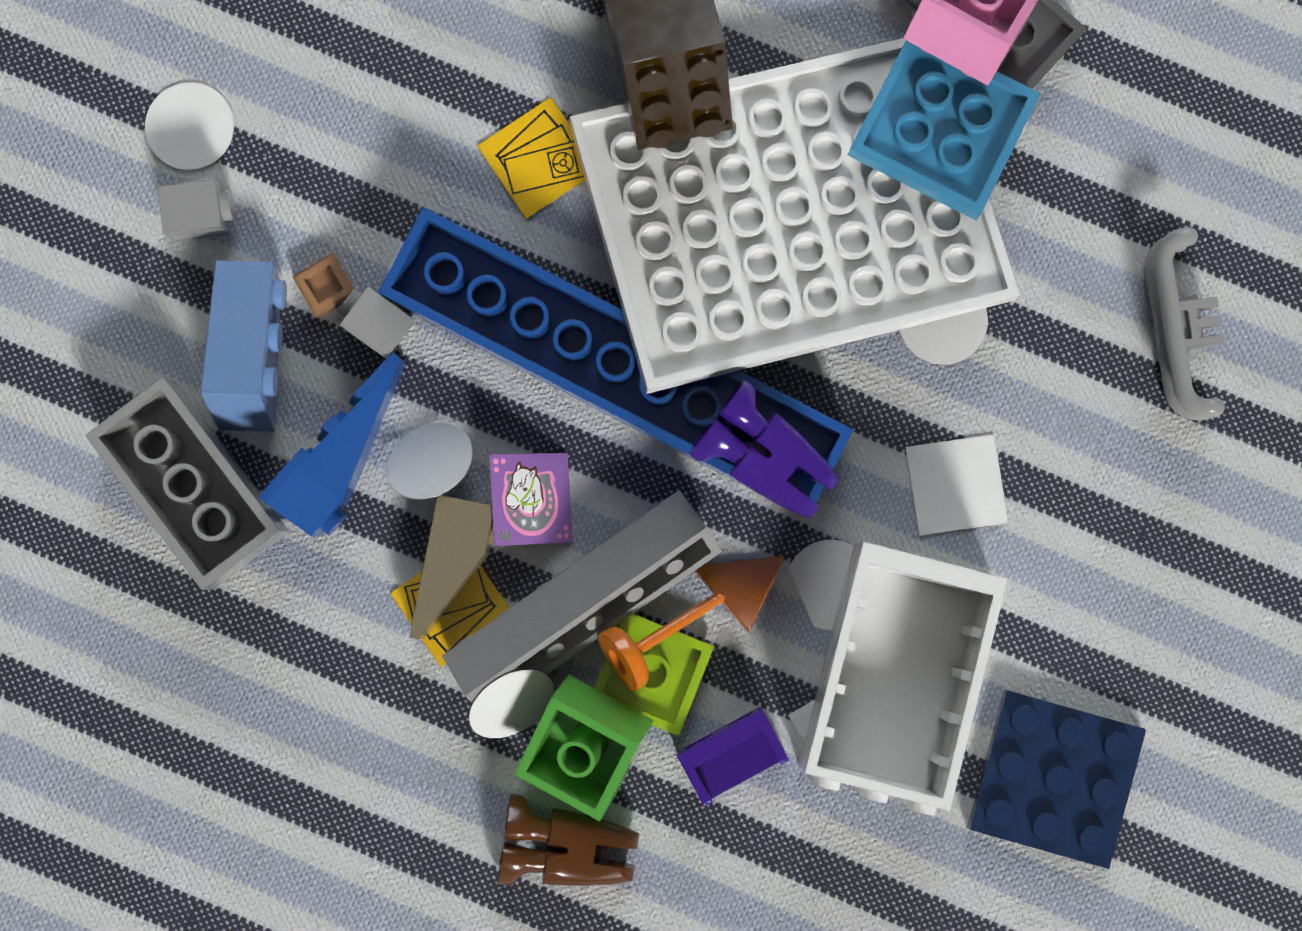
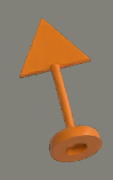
[598,556,785,691]

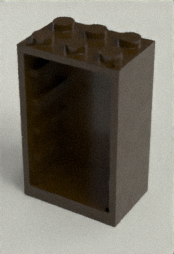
[601,0,733,150]

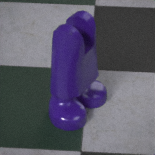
[689,380,840,518]

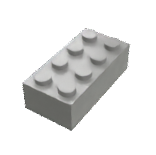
[85,377,289,590]

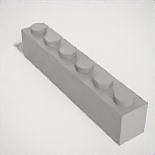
[442,490,722,704]

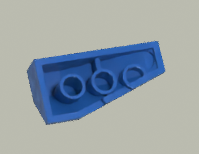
[259,352,406,537]

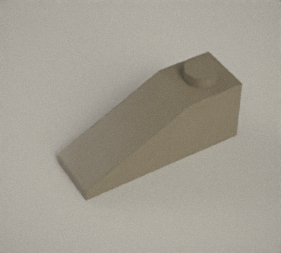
[409,495,494,639]

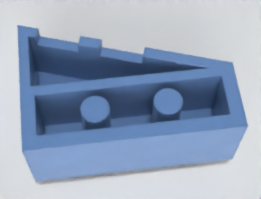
[201,260,287,432]

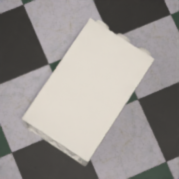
[798,542,1008,816]

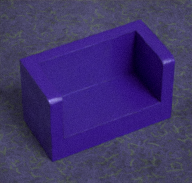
[676,706,789,807]

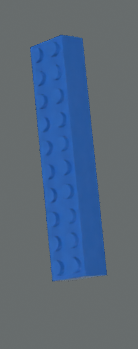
[378,207,854,518]

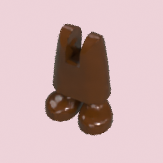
[498,794,639,886]

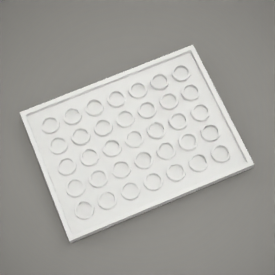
[569,38,1020,394]

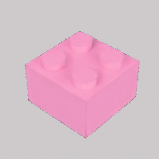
[903,0,1038,86]

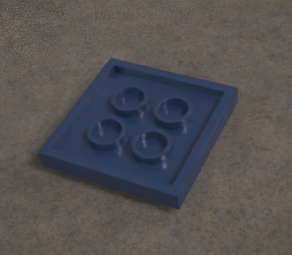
[967,689,1146,869]

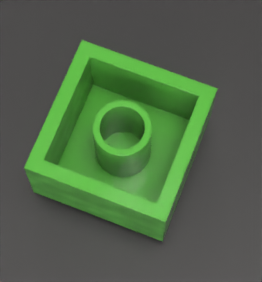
[514,675,654,821]

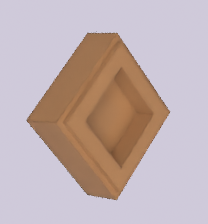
[292,253,355,319]

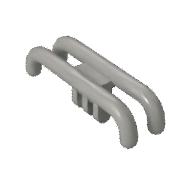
[1145,227,1225,420]

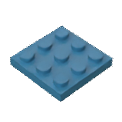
[847,40,1041,221]

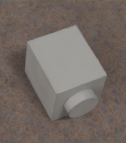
[158,179,235,241]
[337,286,415,359]

